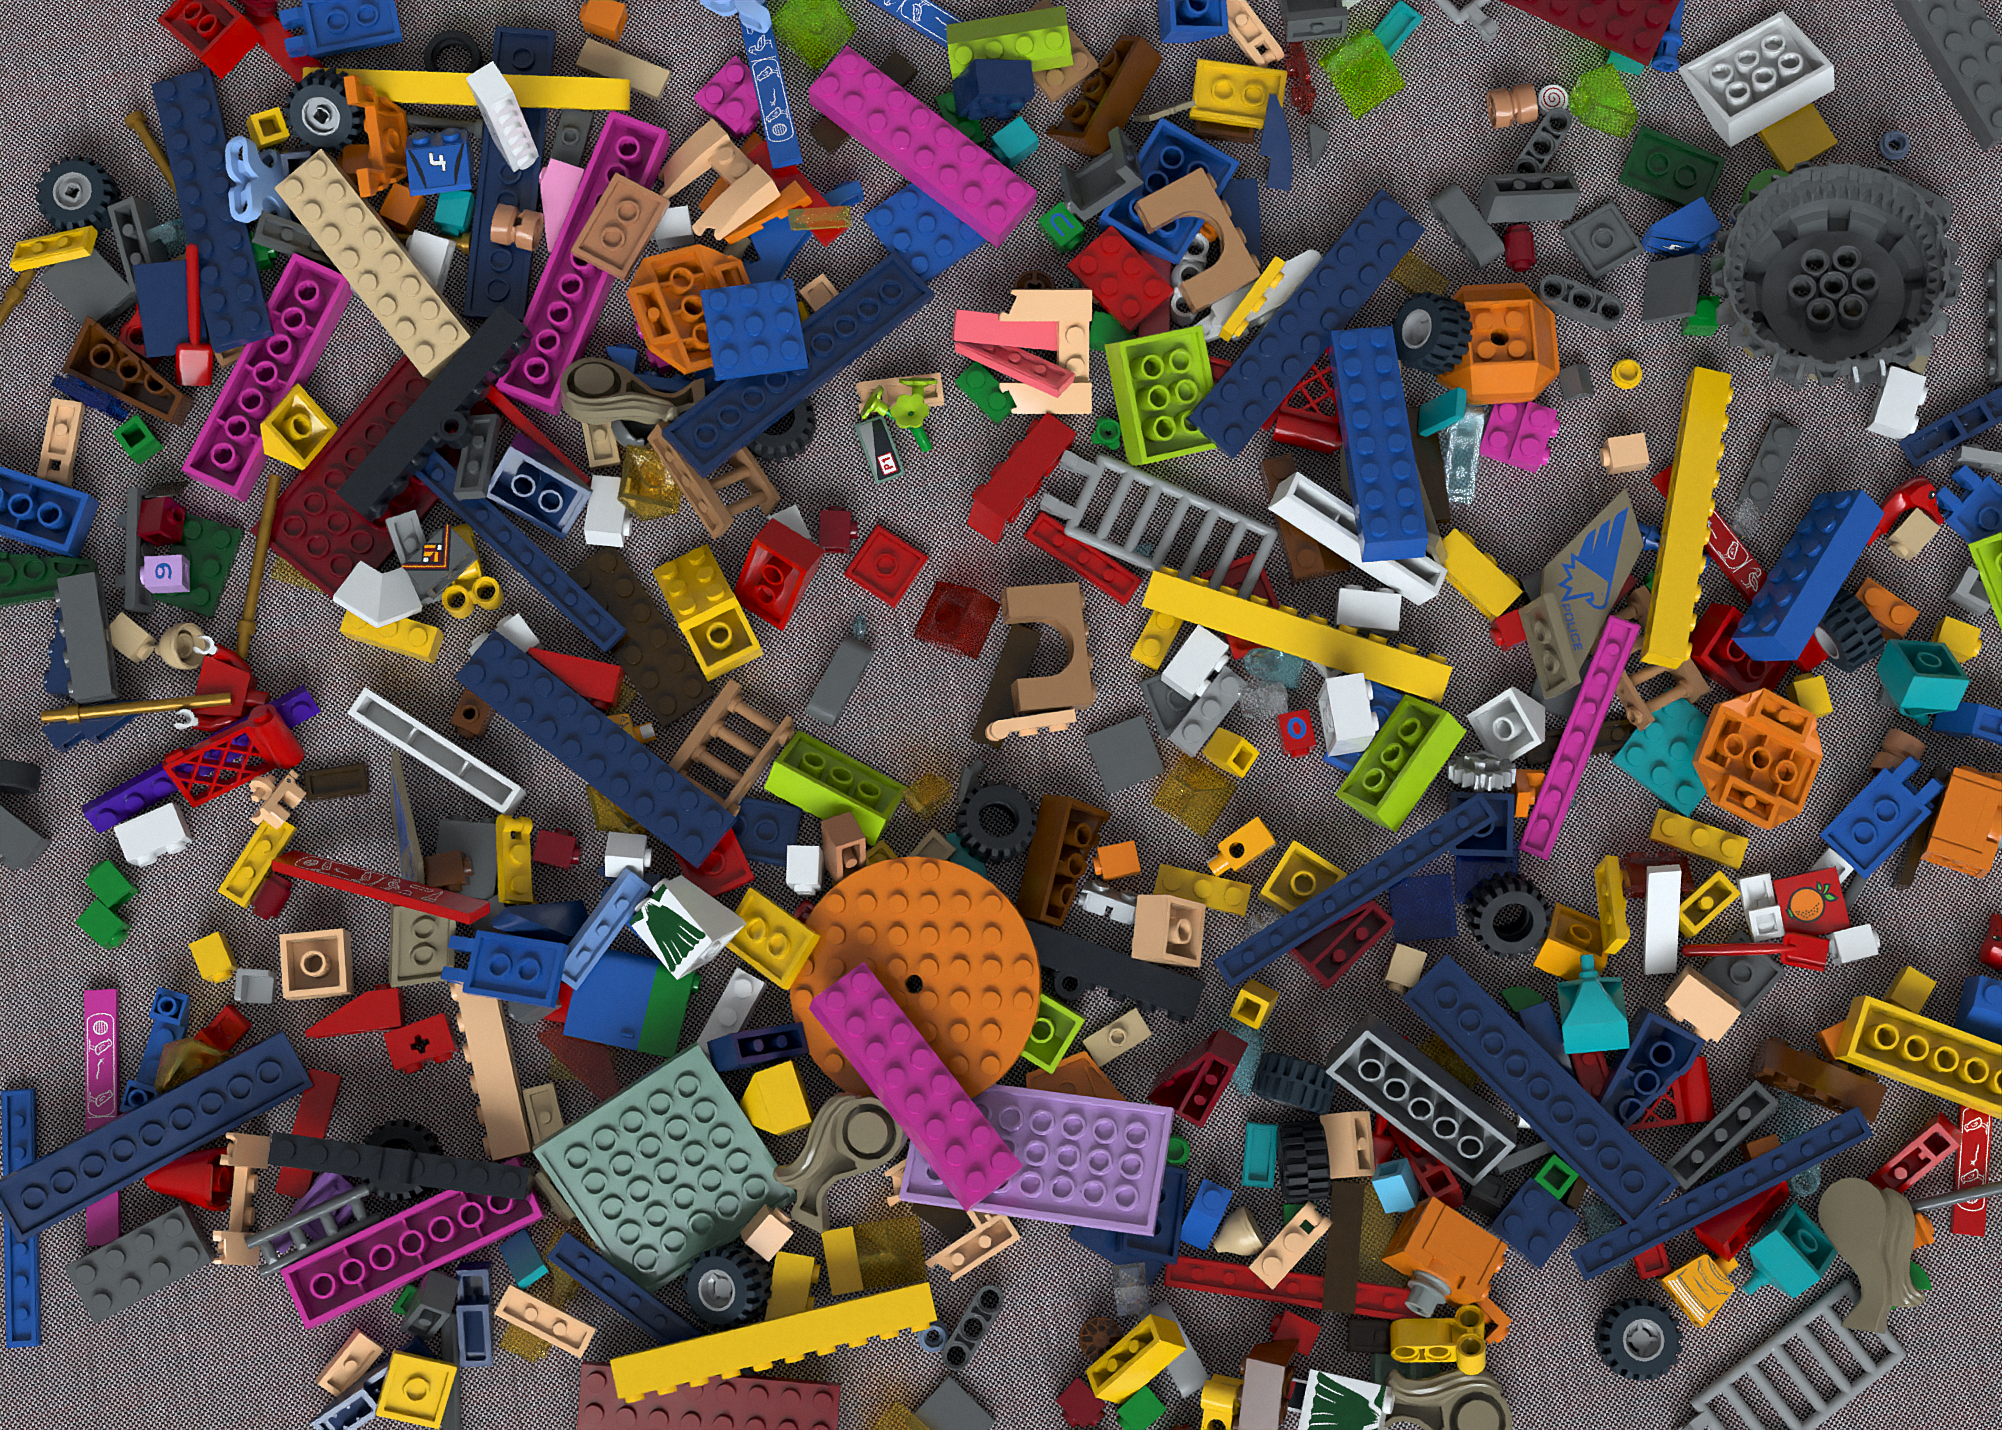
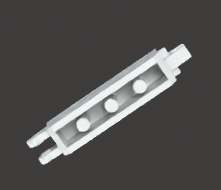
[1194,249,1321,343]

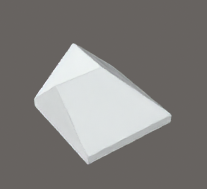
[333,561,423,628]
[1466,687,1545,762]

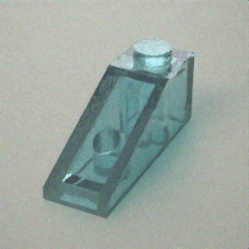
[1444,404,1485,504]

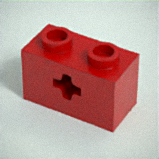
[383,1013,460,1075]

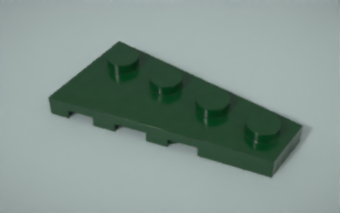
[0,552,99,608]

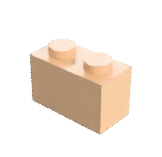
[1320,1111,1375,1179]

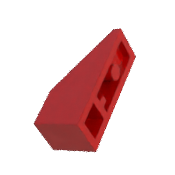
[528,647,625,711]
[305,983,406,1039]
[1866,1111,1963,1194]
[1386,1124,1464,1209]
[1694,1180,1790,1262]

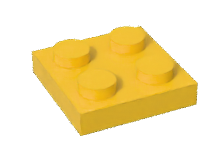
[375,1350,457,1429]

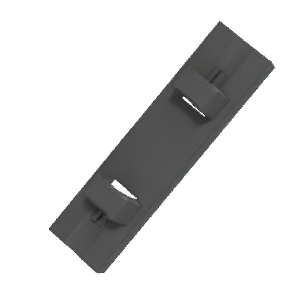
[115,487,156,615]

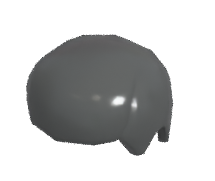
[611,420,657,452]

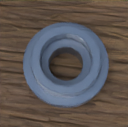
[1878,130,1910,161]
[917,1320,949,1352]

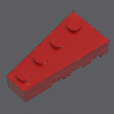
[967,412,1077,545]

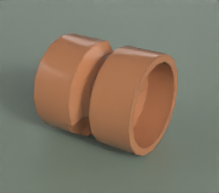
[1486,83,1538,129]
[490,203,544,252]
[1869,729,1926,781]

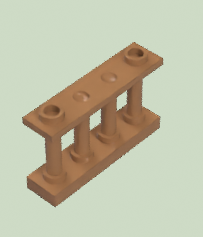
[647,421,781,539]
[1590,585,1711,732]
[668,679,795,817]

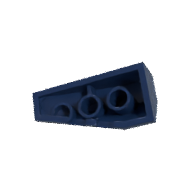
[1597,1005,1706,1130]

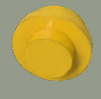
[1611,359,1642,390]

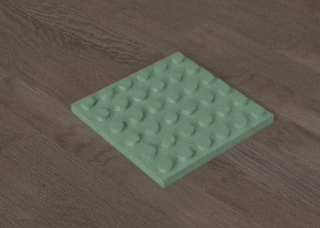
[532,1041,797,1293]

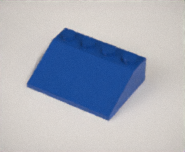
[1098,118,1240,265]

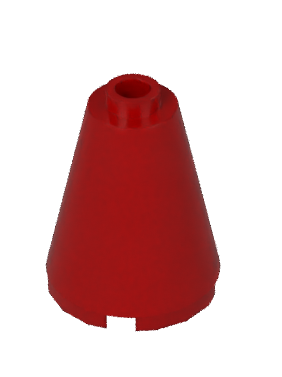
[144,1147,235,1212]

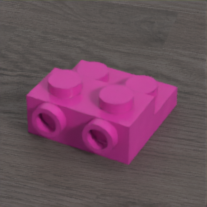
[693,56,761,140]
[1477,401,1561,473]

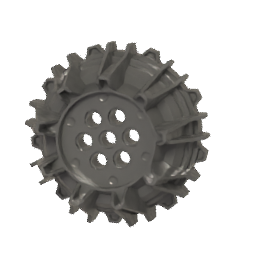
[1710,160,1963,395]

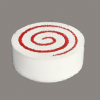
[1537,85,1568,116]

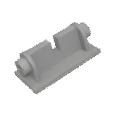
[1078,880,1138,926]

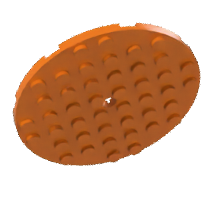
[790,856,1042,1099]

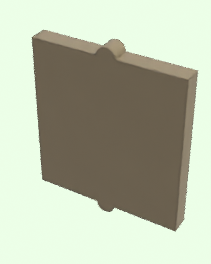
[1134,100,1196,122]
[533,1171,575,1228]

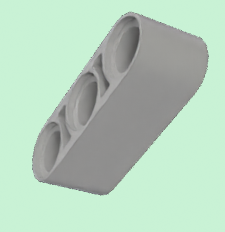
[1138,1300,1210,1398]

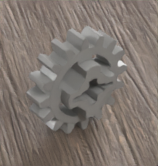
[1447,750,1516,793]

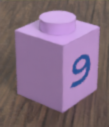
[140,555,190,594]

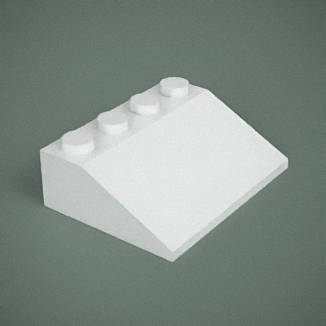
[1679,11,1835,147]

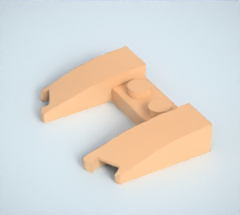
[658,118,781,241]
[998,288,1092,414]
[213,1132,271,1266]
[884,1158,1021,1282]

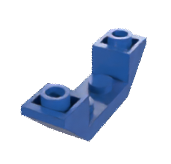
[606,343,724,394]
[1931,702,2002,746]
[119,987,190,1112]

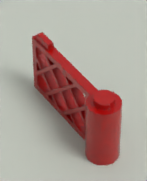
[1272,346,1342,455]
[161,704,305,808]
[1608,1054,1715,1131]

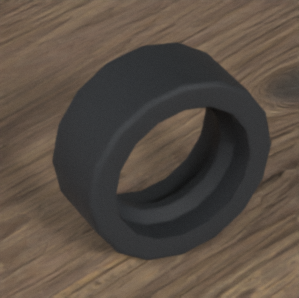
[423,30,484,73]
[0,759,42,795]

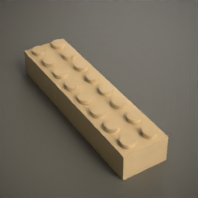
[274,149,474,381]

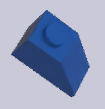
[1180,1179,1233,1251]

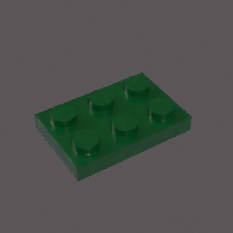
[1618,125,1726,208]
[152,513,245,619]

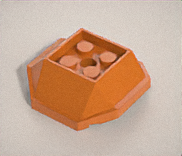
[626,244,751,374]
[1436,283,1560,405]
[1692,688,1823,830]

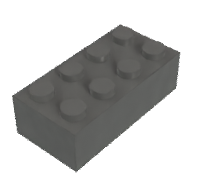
[64,1201,217,1324]

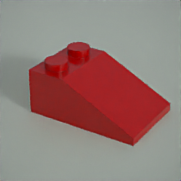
[157,0,263,80]
[733,518,825,631]
[1688,603,1793,696]

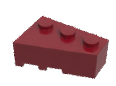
[1287,900,1396,992]
[1146,1028,1249,1128]

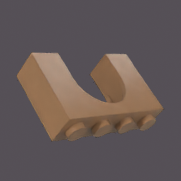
[1134,167,1261,315]
[1000,582,1097,715]

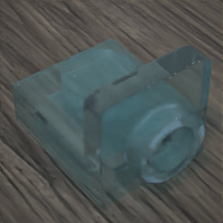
[145,217,188,255]

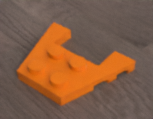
[343,75,409,198]
[698,132,813,245]
[1026,1051,1128,1102]

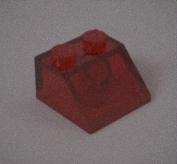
[913,581,1001,660]
[1619,851,1695,899]

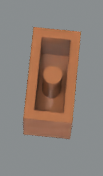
[821,811,866,885]

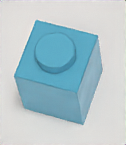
[1371,1158,1421,1214]

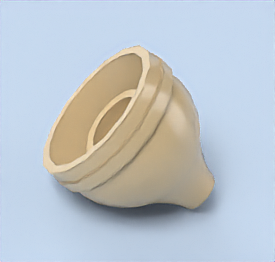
[155,622,207,670]
[1213,1206,1267,1256]

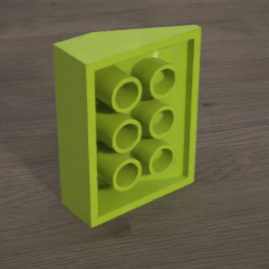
[1104,325,1217,466]

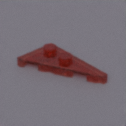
[1281,15,1316,116]
[537,1025,620,1102]

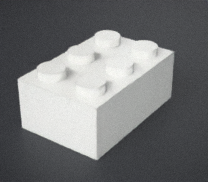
[1317,672,1379,757]

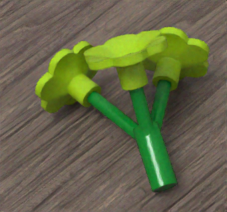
[860,377,937,452]

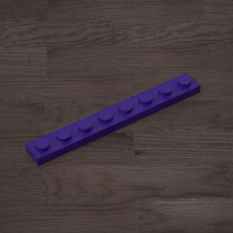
[81,684,321,834]

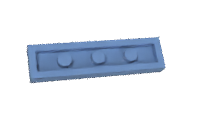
[561,868,652,991]

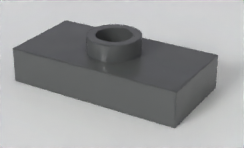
[549,109,594,168]
[1493,1141,1556,1177]

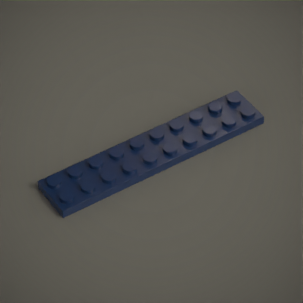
[463,26,557,323]
[152,66,275,353]
[1186,189,1426,459]
[662,252,935,479]
[454,629,737,869]
[1402,954,1680,1229]
[0,1029,313,1244]

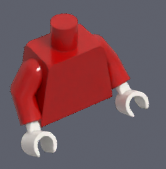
[174,635,271,733]

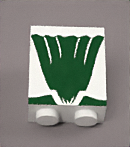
[628,875,747,980]
[1298,1369,1395,1430]

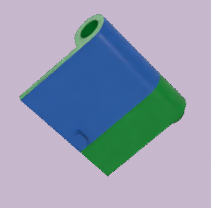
[562,948,702,1059]

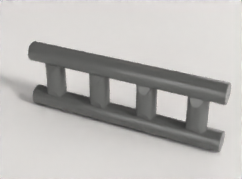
[244,1183,382,1279]

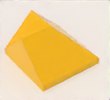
[260,383,339,470]

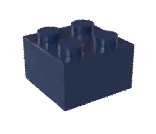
[952,59,1035,121]
[1485,1177,1580,1269]

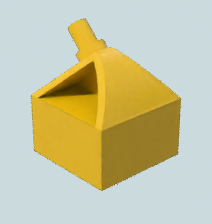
[739,1060,815,1136]

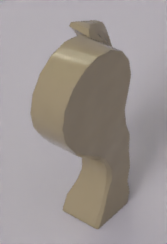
[560,357,705,425]
[773,1092,908,1234]
[1818,1177,1926,1334]
[1384,1368,1512,1430]

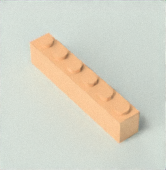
[450,983,533,1162]

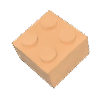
[1131,895,1206,967]
[279,928,354,1001]
[1664,964,1741,1043]

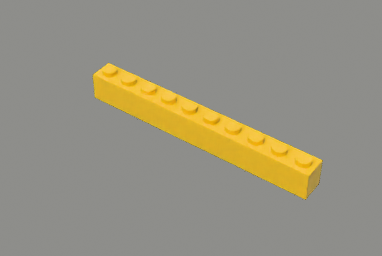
[1640,366,1734,669]
[1142,565,1453,703]
[609,1281,937,1403]

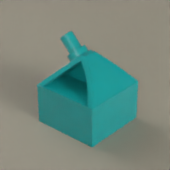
[1876,639,1970,727]
[1557,954,1630,1054]
[1741,1202,1838,1298]

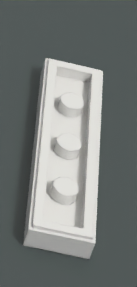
[1643,864,1681,975]

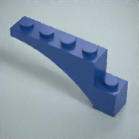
[743,180,864,284]

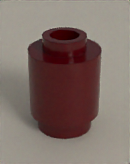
[1503,225,1536,272]
[249,872,294,921]

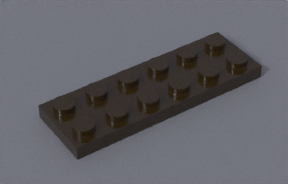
[566,546,715,729]

